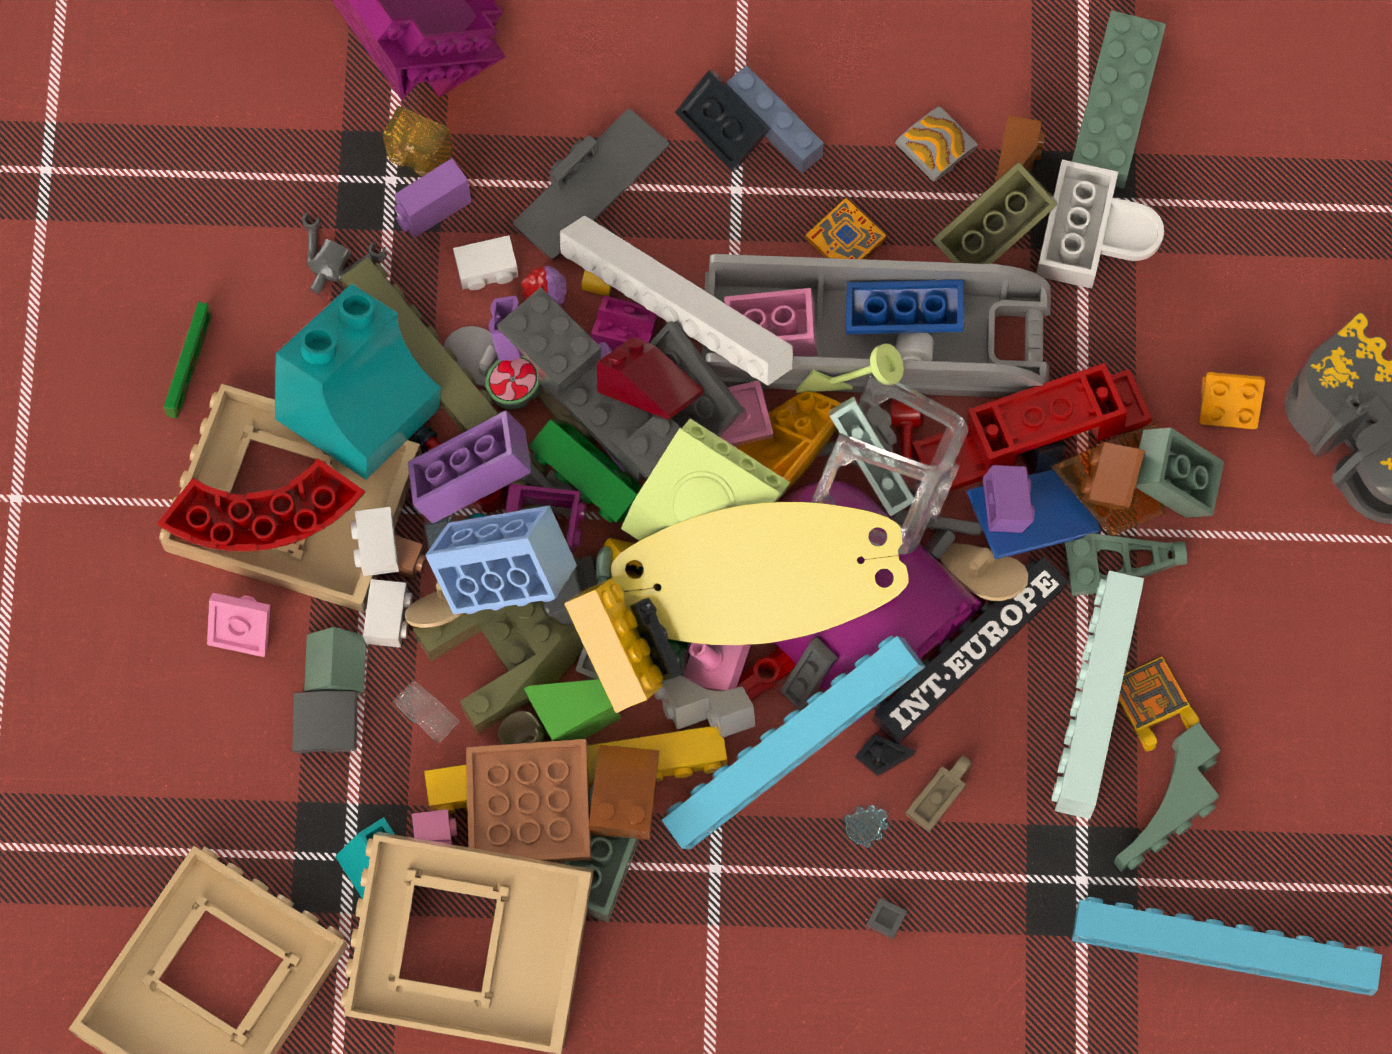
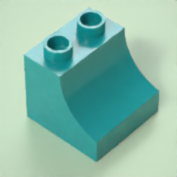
[275,284,441,480]

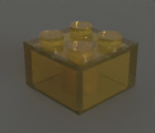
[383,106,453,176]

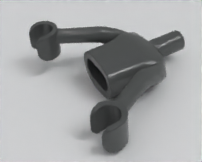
[302,213,387,295]

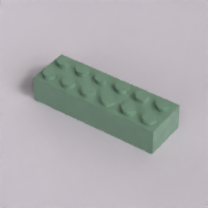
[1072,10,1166,189]

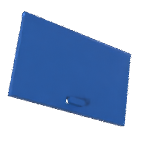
[967,465,1101,559]

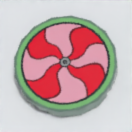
[485,355,543,409]

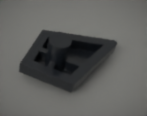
[855,734,916,777]

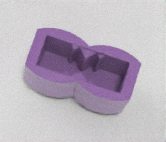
[489,296,523,361]

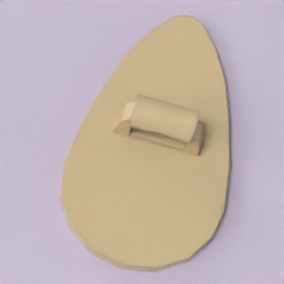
[940,543,1028,601]
[405,582,463,628]

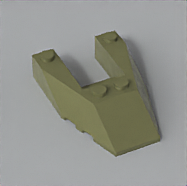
[413,601,584,734]

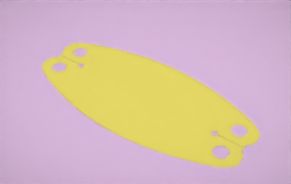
[611,502,909,645]

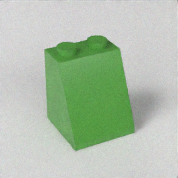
[524,679,621,741]

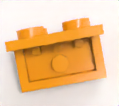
[1199,372,1265,429]

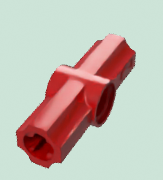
[736,648,796,701]

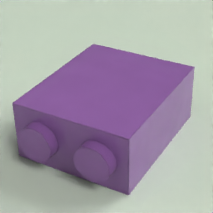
[394,158,471,238]

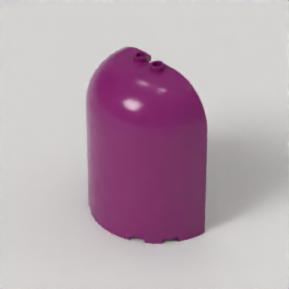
[774,481,981,723]

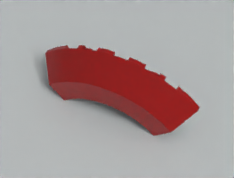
[156,458,366,552]

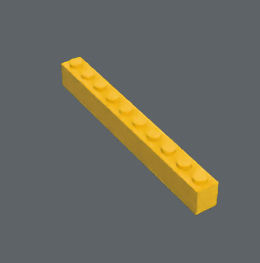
[424,726,727,814]

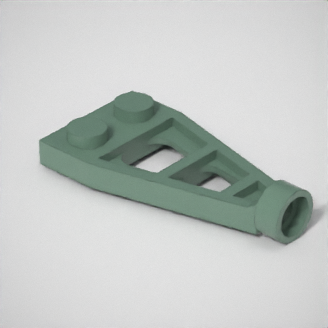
[1064,534,1187,596]

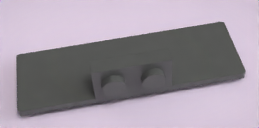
[513,109,669,261]

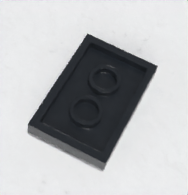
[675,70,771,171]

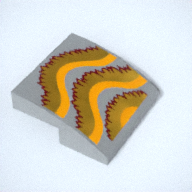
[895,106,978,182]

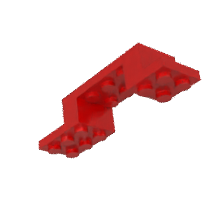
[912,363,1152,497]

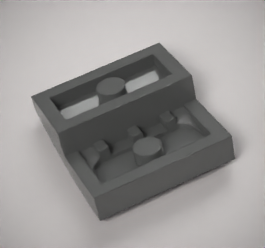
[292,691,358,754]

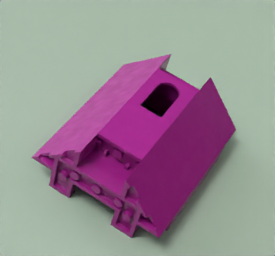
[332,0,506,101]

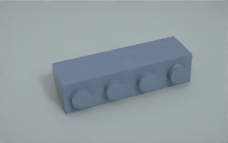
[726,65,824,173]

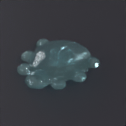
[844,805,889,848]

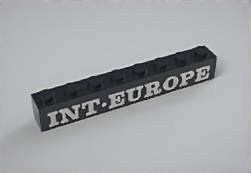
[872,556,1069,744]

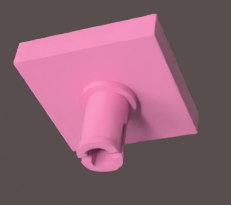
[720,380,773,446]
[207,593,270,657]
[683,643,751,691]

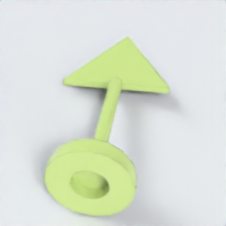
[796,343,904,393]

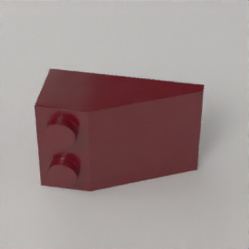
[597,337,704,420]

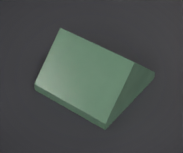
[304,627,366,694]

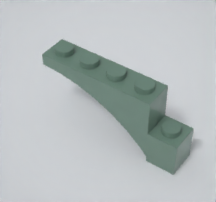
[1114,722,1221,872]

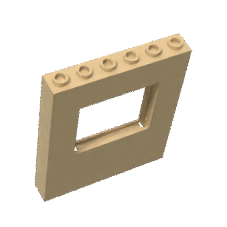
[159,384,422,613]
[341,832,594,1054]
[69,846,347,1054]

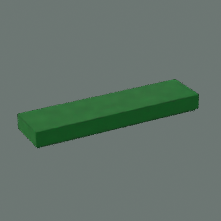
[163,301,212,419]

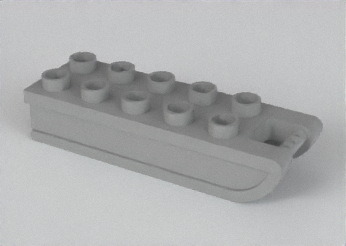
[702,254,1051,398]

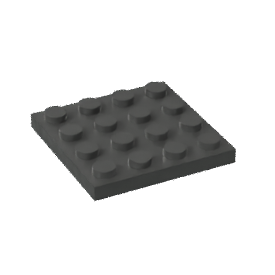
[649,321,744,437]

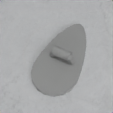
[443,326,498,387]

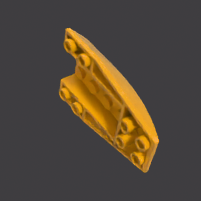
[734,391,842,493]

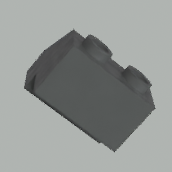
[543,552,599,624]

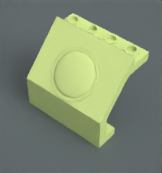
[621,419,790,541]

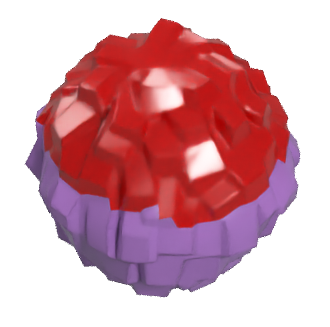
[521,266,567,306]

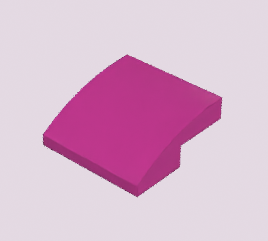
[590,295,658,350]

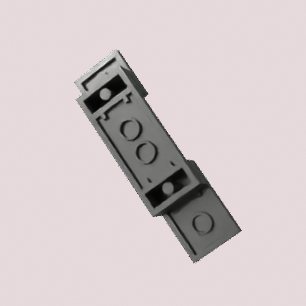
[497,287,682,483]

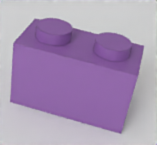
[983,465,1035,533]

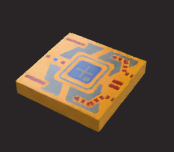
[805,198,887,259]

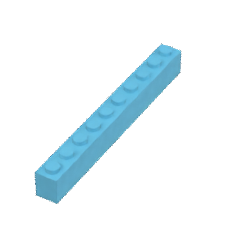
[662,636,925,849]
[1072,897,1382,996]

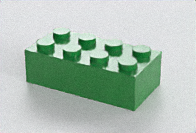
[529,419,643,523]

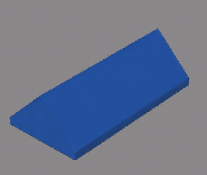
[846,280,965,334]

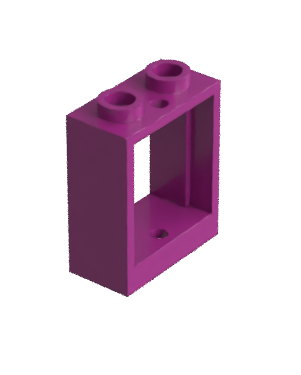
[505,484,586,554]

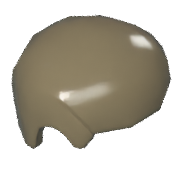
[497,710,545,745]

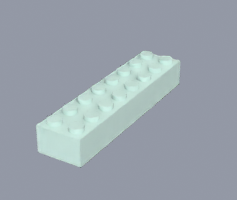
[1051,571,1144,819]

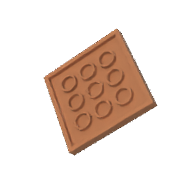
[466,739,592,862]

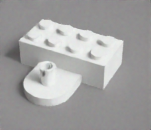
[1036,160,1164,289]

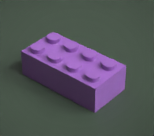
[408,411,531,523]

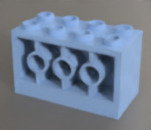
[425,505,577,614]

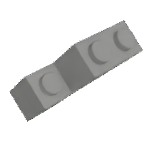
[654,675,755,738]

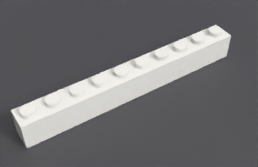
[560,216,793,385]

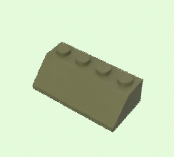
[932,161,1058,264]

